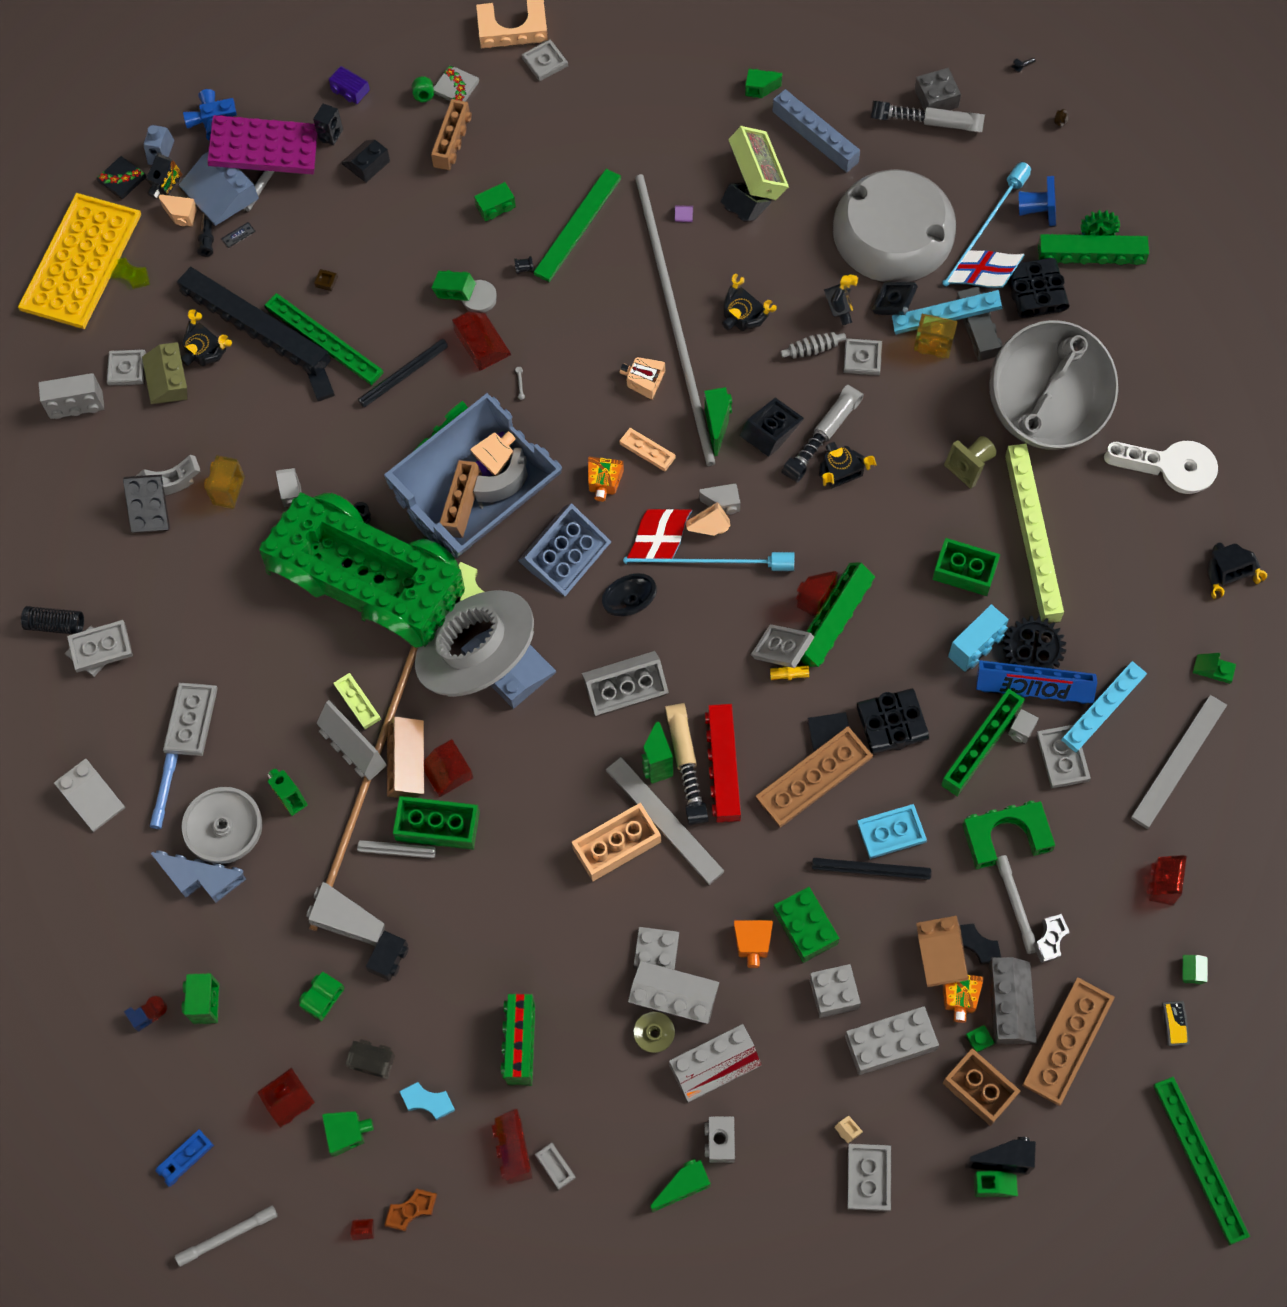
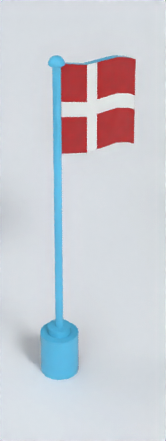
[623,509,795,571]

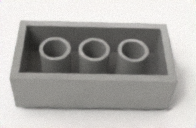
[845,1006,939,1075]

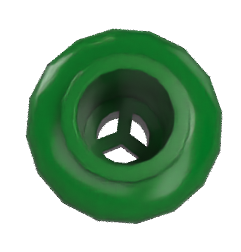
[412,76,434,102]

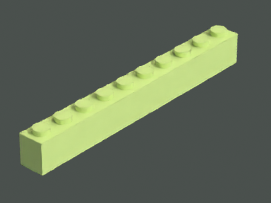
[1005,444,1064,623]

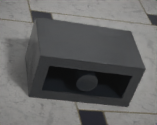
[366,930,409,981]

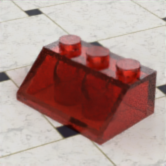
[452,312,511,371]
[492,1109,533,1184]

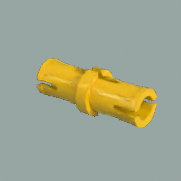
[770,665,809,680]

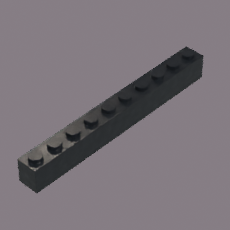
[177,266,331,376]

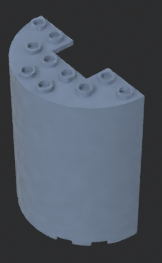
[384,393,562,558]

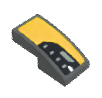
[1162,1001,1190,1046]

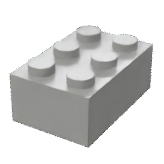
[39,373,104,419]

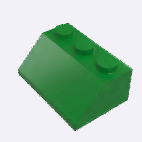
[641,722,673,784]

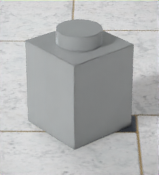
[1008,709,1039,744]

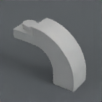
[474,448,528,502]
[136,455,201,495]

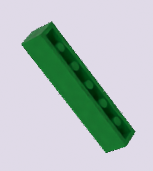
[1038,234,1149,265]
[800,562,875,667]
[941,688,1025,797]

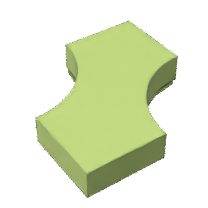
[459,562,485,601]

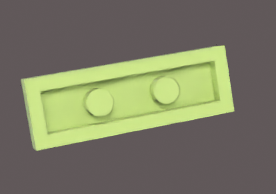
[333,673,381,730]

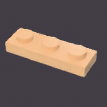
[620,428,676,472]

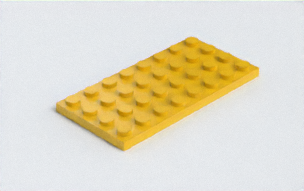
[18,193,142,329]

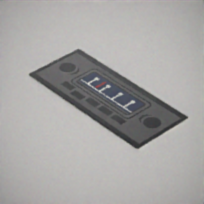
[221,222,256,248]

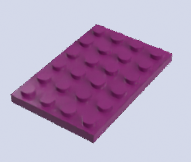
[208,115,317,174]

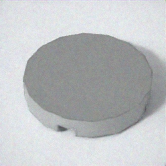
[462,280,497,313]

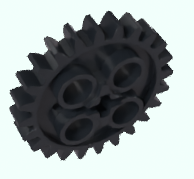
[1003,616,1067,669]

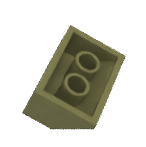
[142,342,187,404]

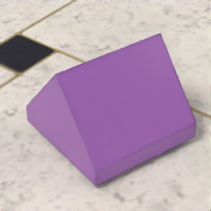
[675,205,693,222]

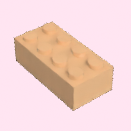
[572,802,661,881]

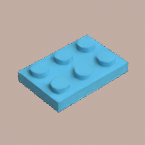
[857,804,927,859]

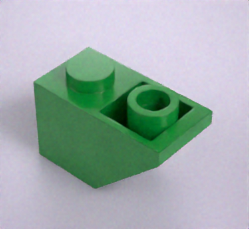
[745,69,783,98]
[974,1171,1018,1197]

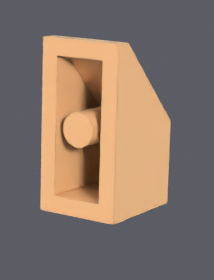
[159,195,197,226]
[686,502,730,536]

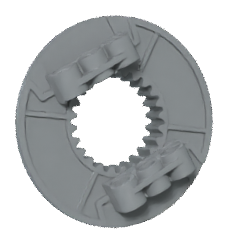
[415,590,534,697]

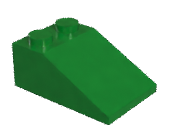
[704,387,732,456]

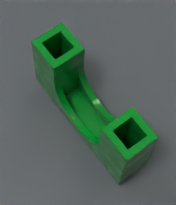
[962,801,1055,870]

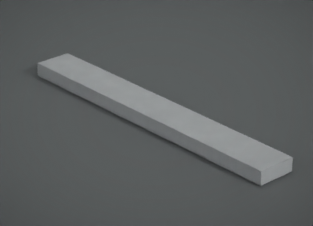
[1131,695,1227,829]
[606,757,724,885]

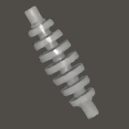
[780,332,846,359]

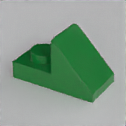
[1192,653,1236,684]

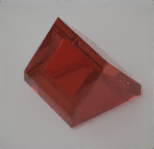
[350,1219,374,1240]

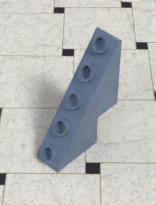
[151,850,246,903]

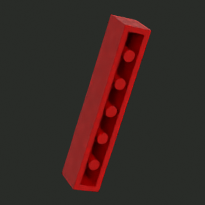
[705,704,741,823]

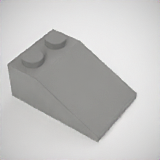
[54,759,125,832]

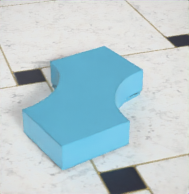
[400,1082,455,1120]

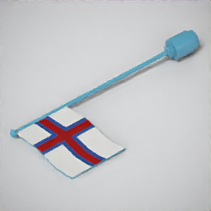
[942,162,1031,288]

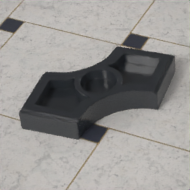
[959,923,1001,964]

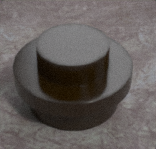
[1055,109,1069,127]

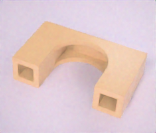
[476,0,548,48]

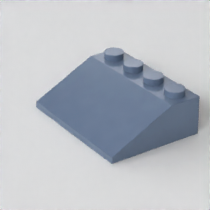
[179,151,259,226]
[518,503,612,597]
[461,628,556,709]

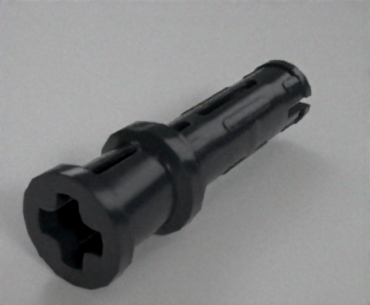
[197,212,214,257]

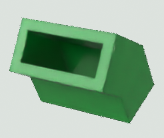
[1183,955,1207,985]

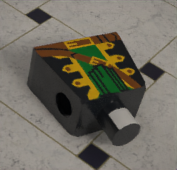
[146,153,183,199]

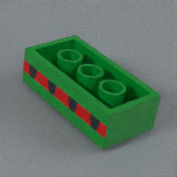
[501,994,535,1085]

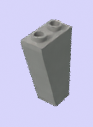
[306,882,385,946]

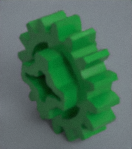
[1080,210,1120,235]

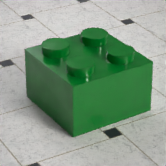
[182,973,219,1024]

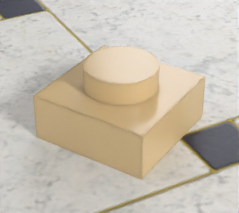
[834,1116,863,1143]

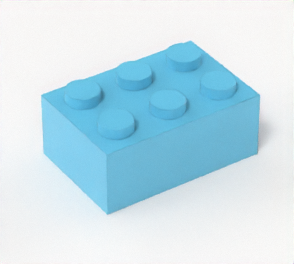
[948,604,1009,672]

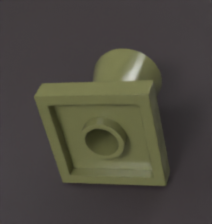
[944,436,996,489]

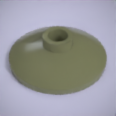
[634,1012,675,1053]

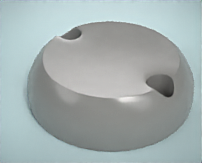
[833,169,956,282]
[989,320,1118,450]

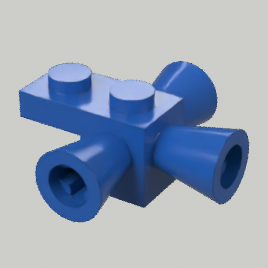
[183,89,237,141]

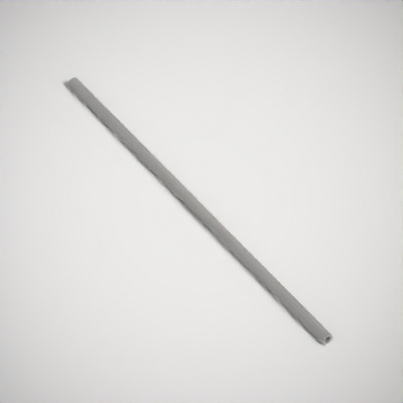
[635,174,715,466]

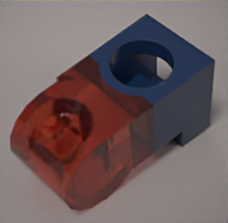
[124,996,167,1032]

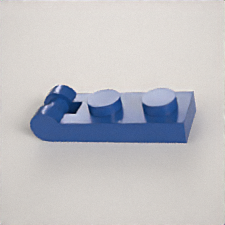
[155,1129,214,1187]

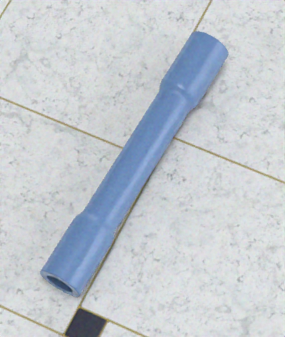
[150,753,178,829]

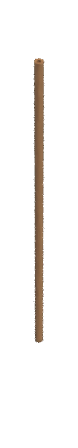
[309,646,418,931]

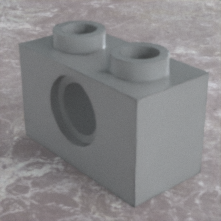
[705,1117,735,1163]

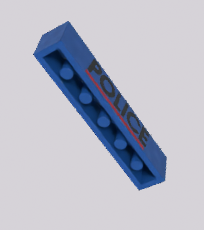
[976,660,1097,704]

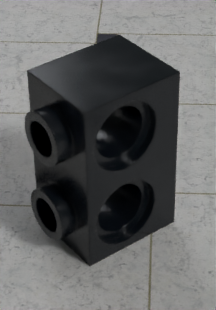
[313,103,343,145]

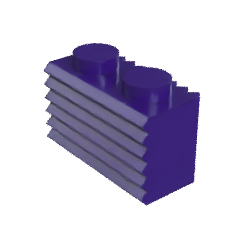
[329,66,370,104]

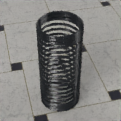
[21,606,84,635]

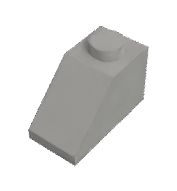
[276,468,301,507]
[699,483,740,515]

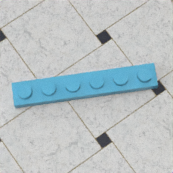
[892,290,1002,334]
[1061,661,1147,753]

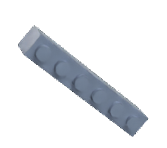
[773,89,860,172]

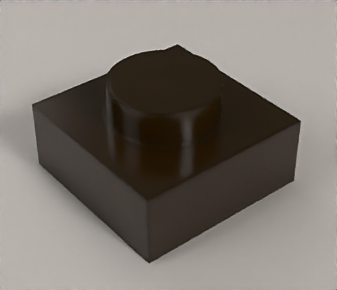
[314,269,338,291]

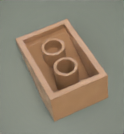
[916,916,968,987]

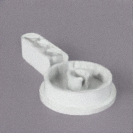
[1104,441,1218,494]

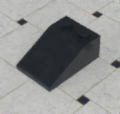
[740,397,804,457]
[965,1137,1036,1174]

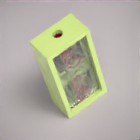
[728,126,789,200]

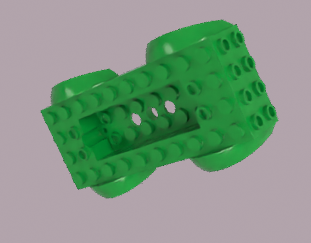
[259,492,465,648]

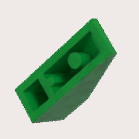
[651,1159,711,1213]

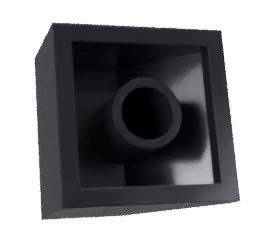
[341,140,390,183]
[720,182,772,222]

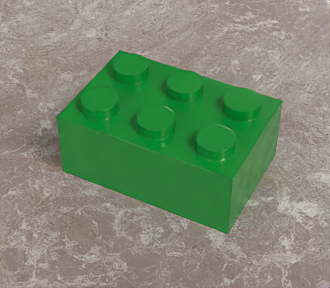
[932,538,1000,596]
[773,887,840,963]

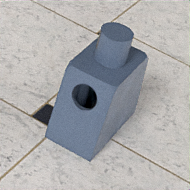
[144,125,174,165]

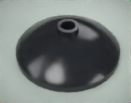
[602,573,657,617]

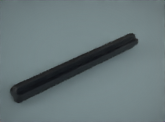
[358,339,448,407]
[812,858,931,880]

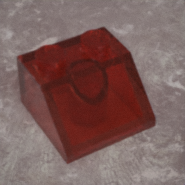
[796,571,838,617]
[424,739,473,797]
[1147,855,1187,906]
[257,1067,315,1128]

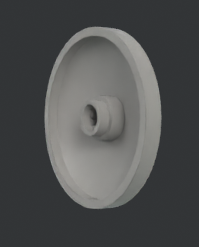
[182,787,262,864]

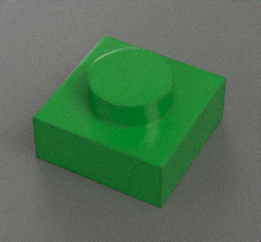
[965,1025,994,1053]

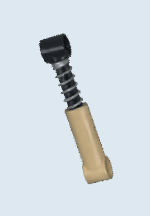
[665,703,708,825]

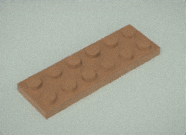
[756,726,873,828]
[1022,977,1115,1106]

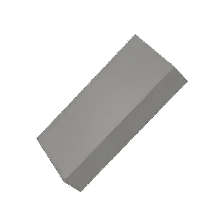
[535,1142,576,1190]

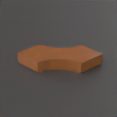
[384,1189,437,1231]

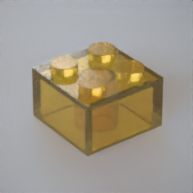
[914,314,958,358]
[204,455,245,509]

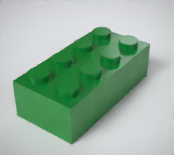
[393,796,480,850]

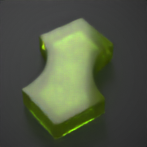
[111,257,150,289]

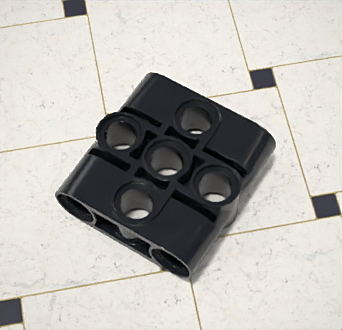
[1009,258,1070,318]
[856,688,929,754]

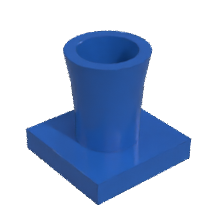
[1019,176,1056,226]

